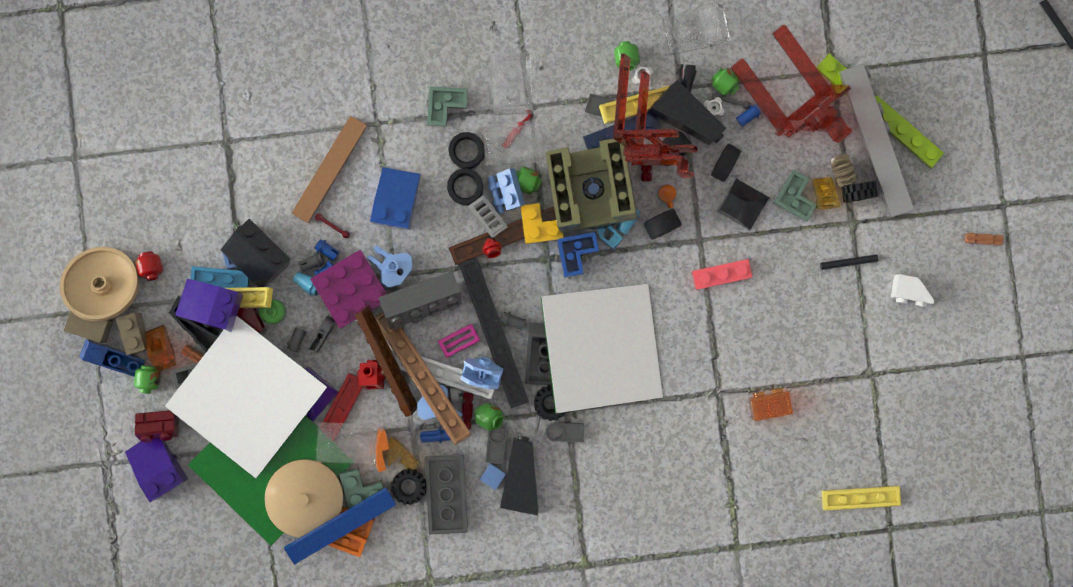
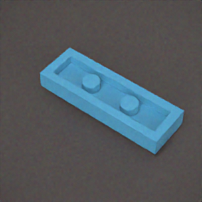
[190,266,250,288]

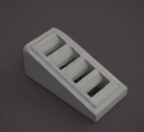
[469,195,508,239]

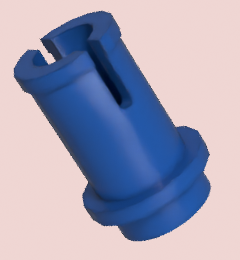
[736,105,761,127]
[314,239,340,261]

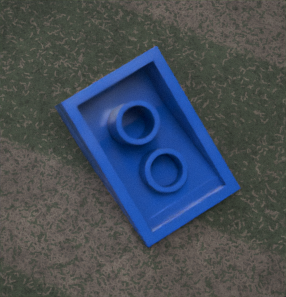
[370,167,421,230]

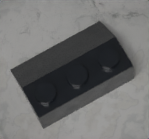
[220,218,290,287]

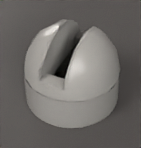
[449,387,463,403]

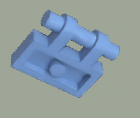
[487,168,525,214]

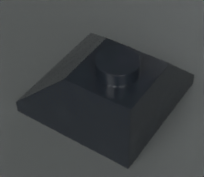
[717,178,769,231]

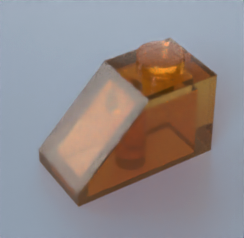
[146,325,176,372]

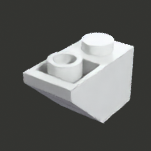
[890,274,934,307]

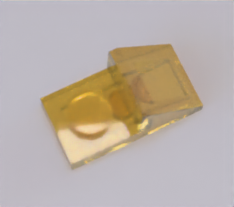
[812,177,841,210]
[388,435,420,470]

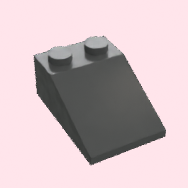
[525,322,552,385]

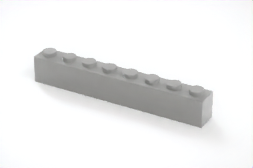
[839,63,916,217]

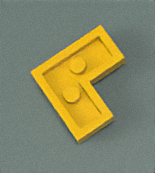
[521,203,563,244]

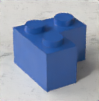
[557,232,599,278]

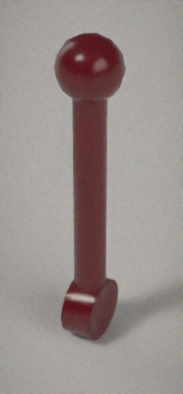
[315,213,350,238]

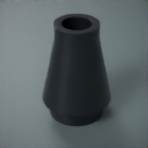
[678,64,697,92]

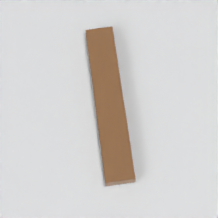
[291,116,367,224]

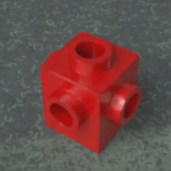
[357,360,386,390]

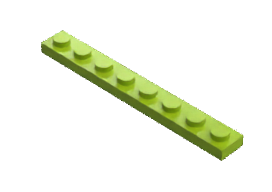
[815,54,944,168]

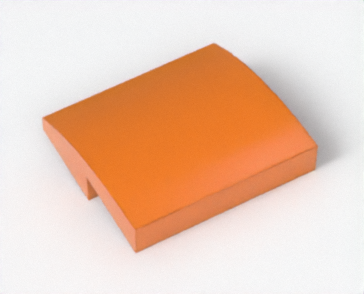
[374,427,389,472]
[328,506,375,557]

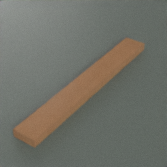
[375,312,471,445]

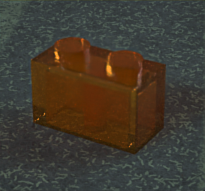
[748,388,793,421]

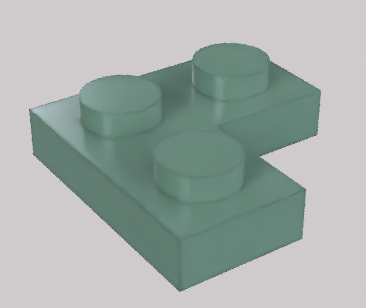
[427,86,468,127]
[773,170,817,222]
[339,468,384,509]

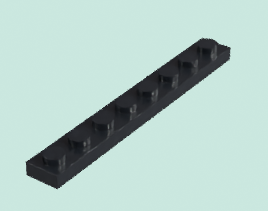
[459,258,529,408]

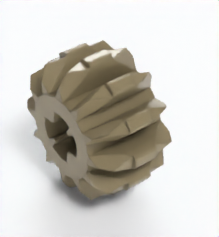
[830,154,857,187]

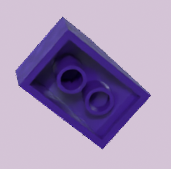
[175,278,243,332]
[125,439,188,502]

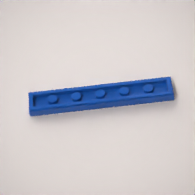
[284,488,396,565]

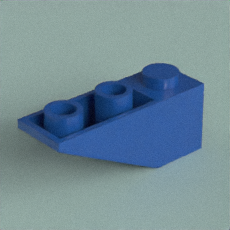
[79,339,145,377]

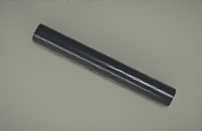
[1040,0,1073,50]
[820,254,879,270]

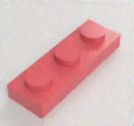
[692,259,753,290]

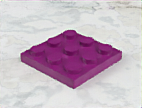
[310,250,387,329]

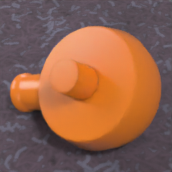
[658,184,677,208]

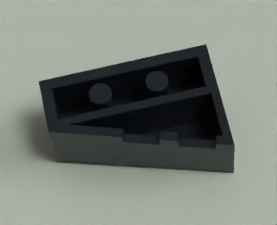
[169,296,223,352]

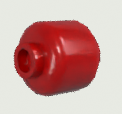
[135,251,163,281]

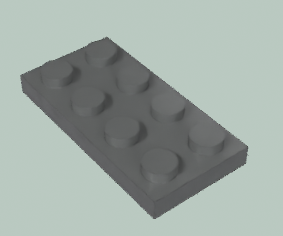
[425,455,468,535]

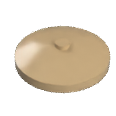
[60,247,139,322]
[265,459,343,537]

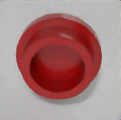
[483,238,502,258]

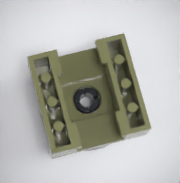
[545,137,638,233]

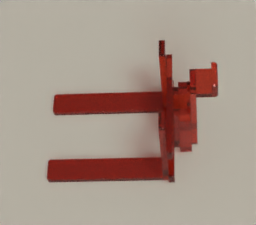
[731,25,853,143]
[613,53,698,178]

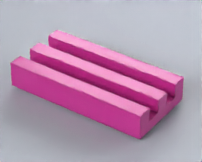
[438,324,481,358]

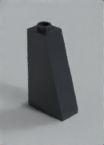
[647,80,726,145]
[500,435,538,516]

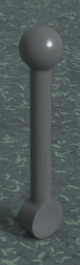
[711,93,750,109]

